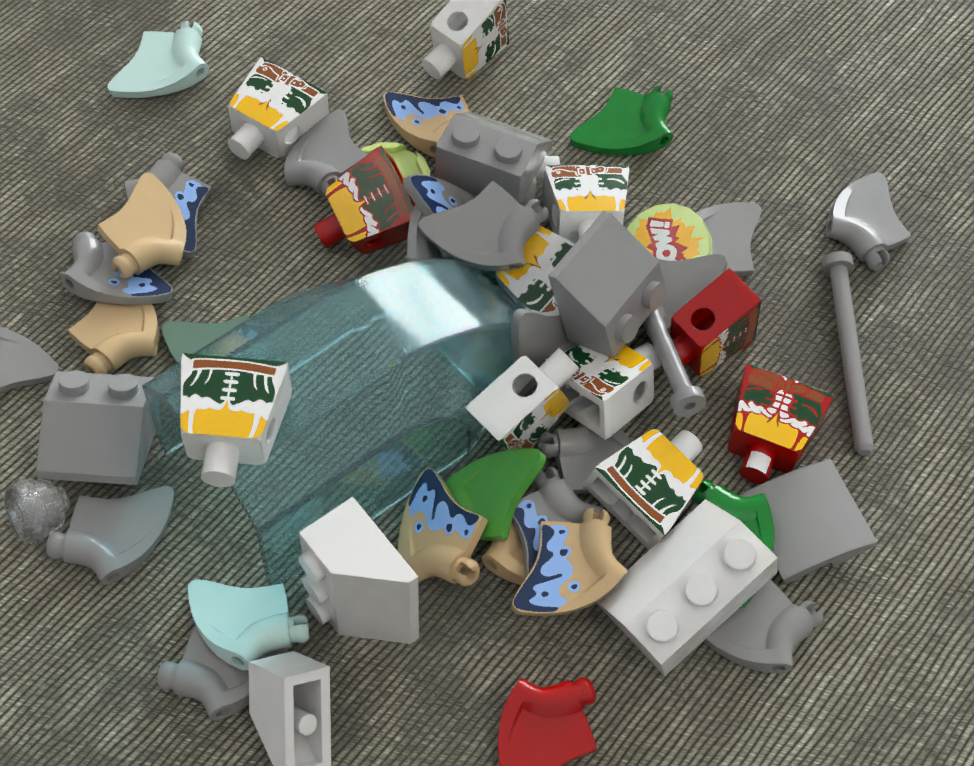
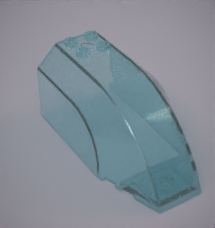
[142,259,520,585]

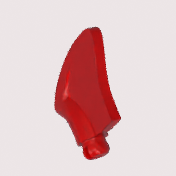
[498,677,597,766]

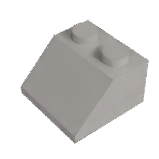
[435,112,552,204]
[548,211,666,359]
[36,370,158,485]

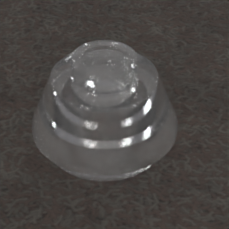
[4,478,70,545]

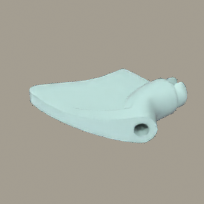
[108,21,209,98]
[188,579,309,671]

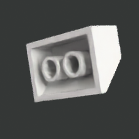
[298,497,419,644]
[597,499,778,676]

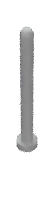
[821,251,874,456]
[644,309,706,417]

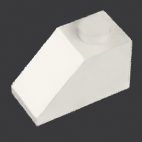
[248,651,331,766]

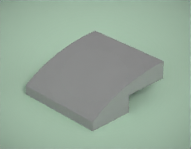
[739,459,878,585]

